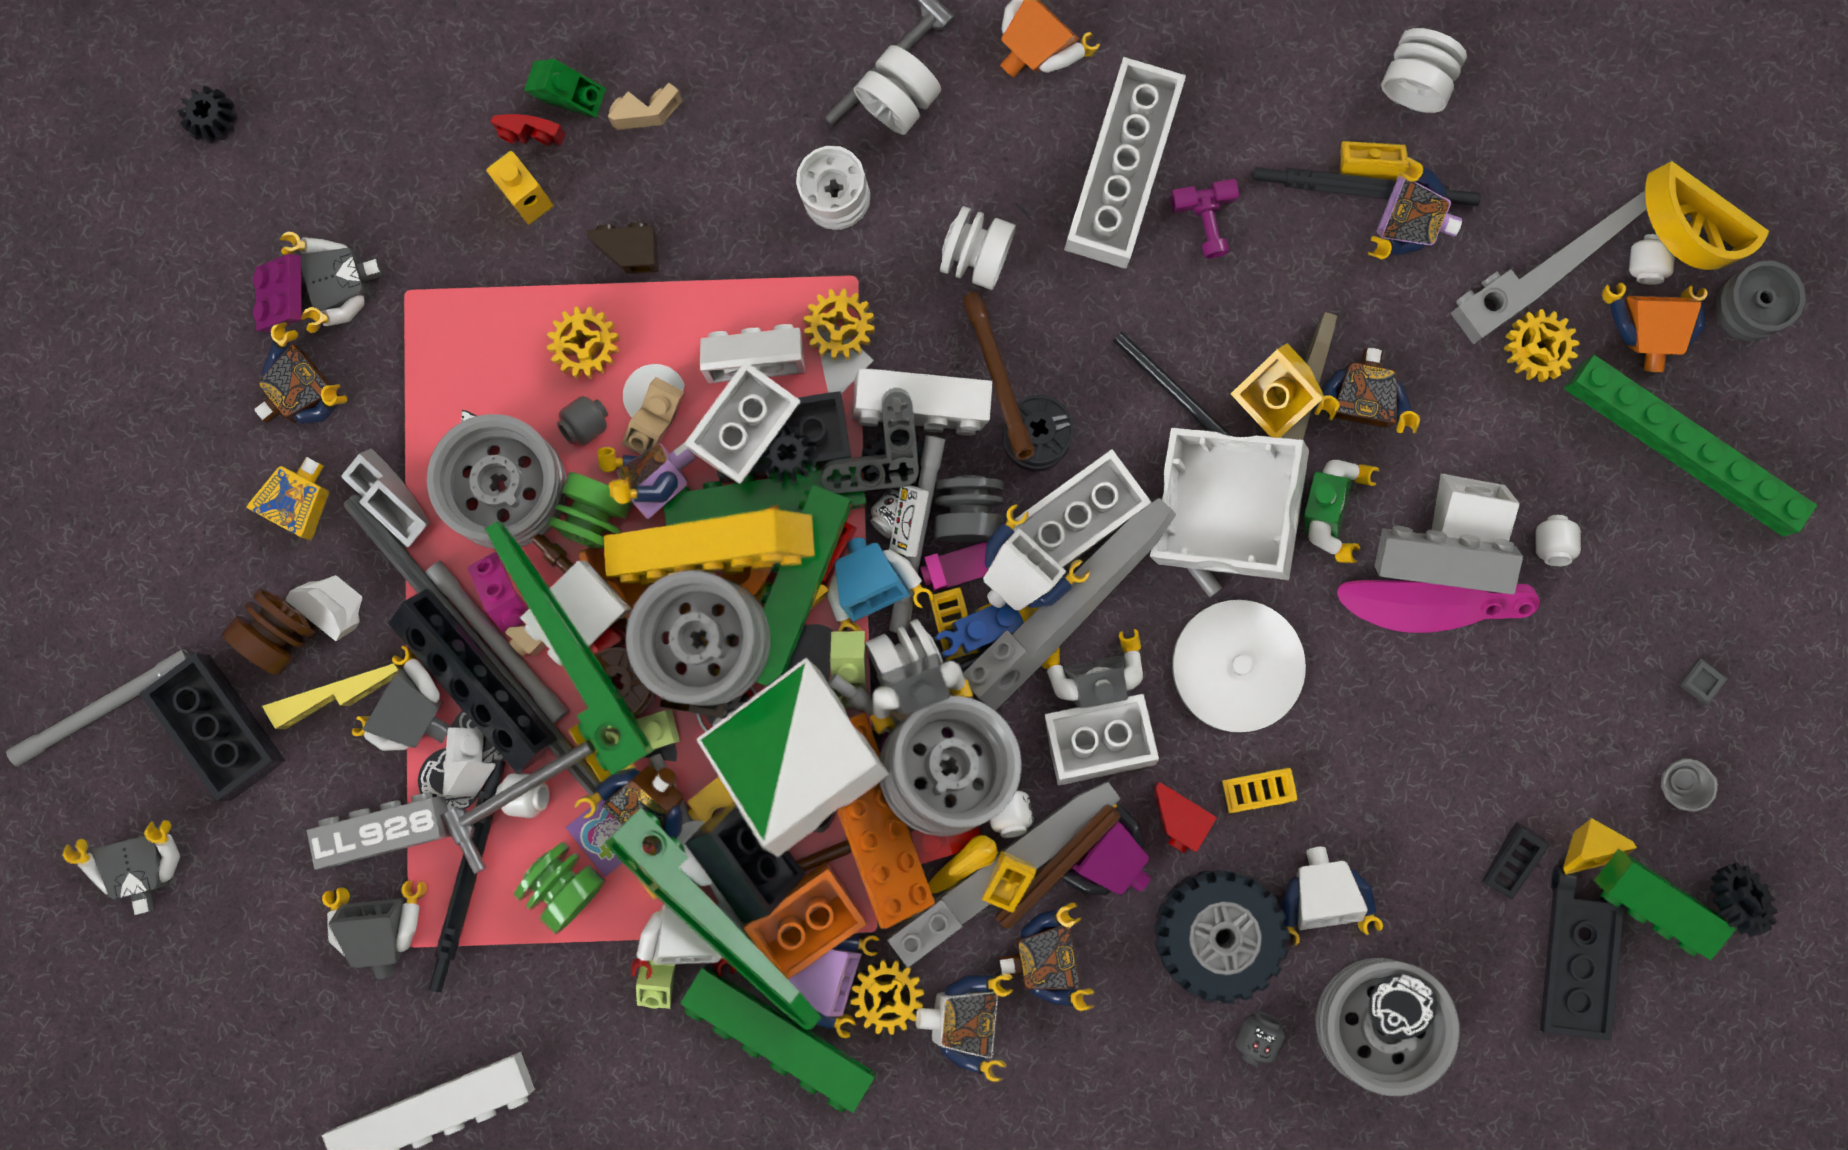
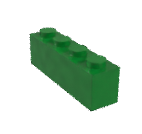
[1594,849,1736,961]

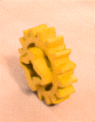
[804,288,875,361]
[547,306,620,379]
[1504,309,1579,382]
[851,959,924,1035]

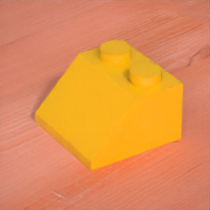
[1231,343,1324,438]

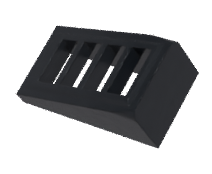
[1482,822,1550,900]

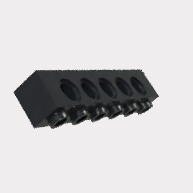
[388,589,557,774]

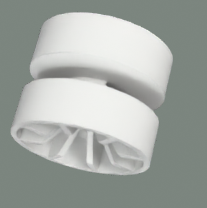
[854,45,941,135]

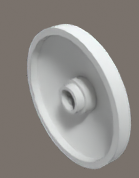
[1172,600,1306,732]

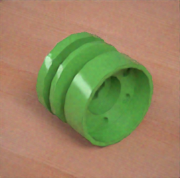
[547,472,633,549]
[513,842,606,934]

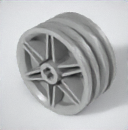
[427,414,567,549]
[626,571,771,706]
[879,696,1021,836]
[1315,958,1459,1096]

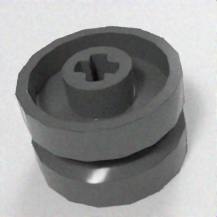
[1714,260,1806,341]

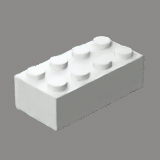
[851,368,992,436]
[1013,449,1152,568]

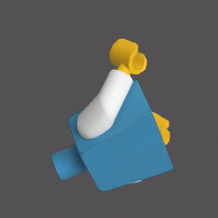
[827,537,934,631]

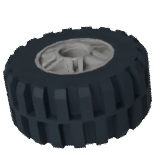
[1154,869,1289,1004]

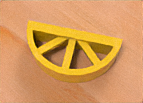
[1645,161,1769,270]

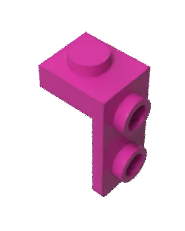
[920,542,988,592]
[468,552,529,633]

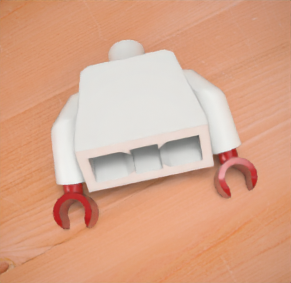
[631,904,736,979]

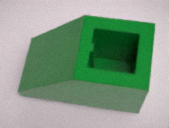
[524,59,606,118]

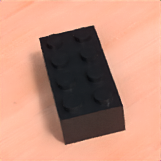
[717,391,852,483]
[140,653,286,802]

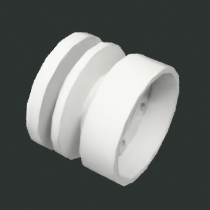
[1381,28,1467,113]
[796,146,871,230]
[940,206,1016,290]
[865,619,943,675]

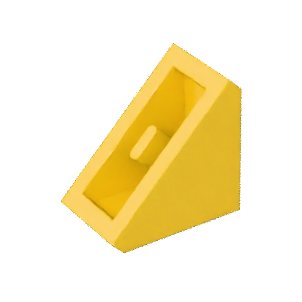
[1563,818,1637,875]
[982,851,1037,913]

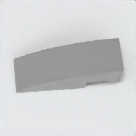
[340,448,430,547]

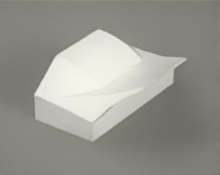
[286,575,362,641]

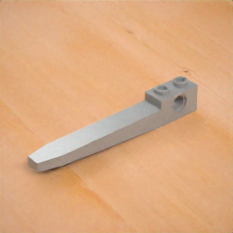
[1450,191,1647,344]
[963,498,1176,711]
[887,781,1120,968]

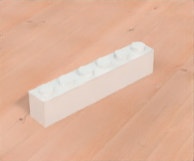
[322,1052,535,1150]

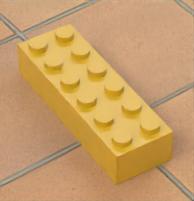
[604,509,814,585]

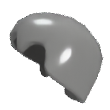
[1661,758,1718,812]

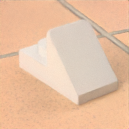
[443,728,495,797]

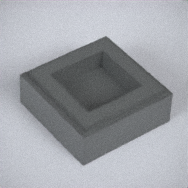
[1678,658,1727,705]

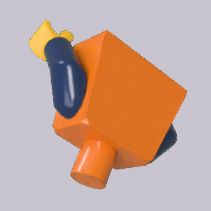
[1602,283,1708,372]

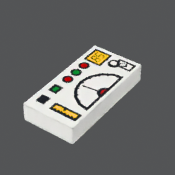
[889,485,929,557]

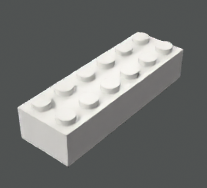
[1064,57,1186,269]

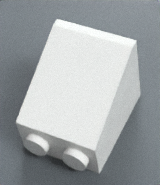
[1432,473,1520,543]

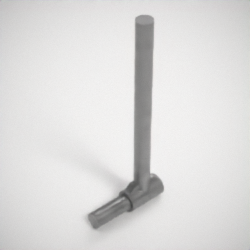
[823,0,955,127]
[441,741,595,874]

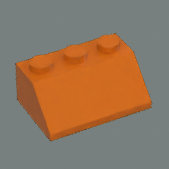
[743,861,867,980]

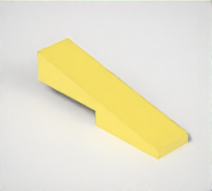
[262,663,404,730]

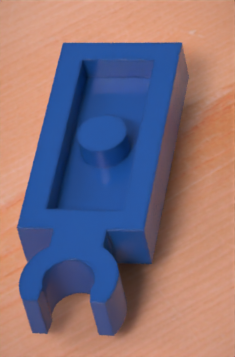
[933,603,1024,658]

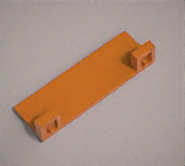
[837,713,935,929]

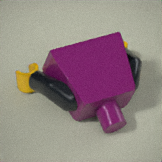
[1062,804,1150,895]

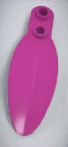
[1337,580,1540,633]

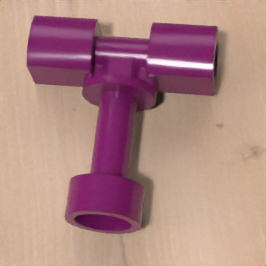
[1169,179,1239,259]

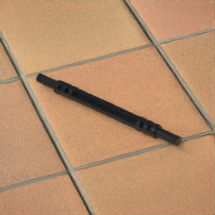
[1253,167,1481,206]
[429,759,506,993]

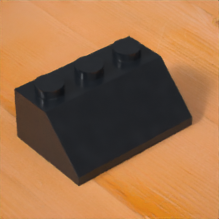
[684,802,806,924]

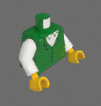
[1304,460,1379,563]

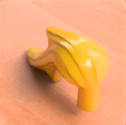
[928,835,998,894]

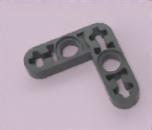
[821,388,919,493]

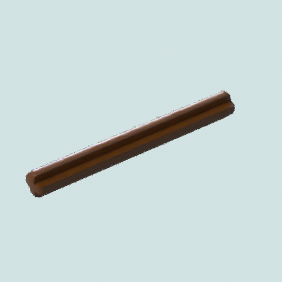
[995,804,1120,929]

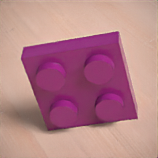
[253,254,301,332]

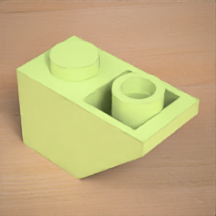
[830,631,866,708]

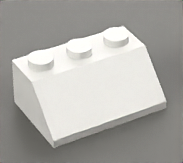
[700,324,805,384]
[684,361,801,484]
[1045,694,1159,786]

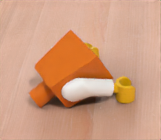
[1000,0,1100,78]

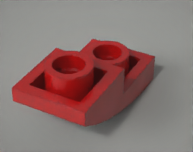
[490,114,566,146]

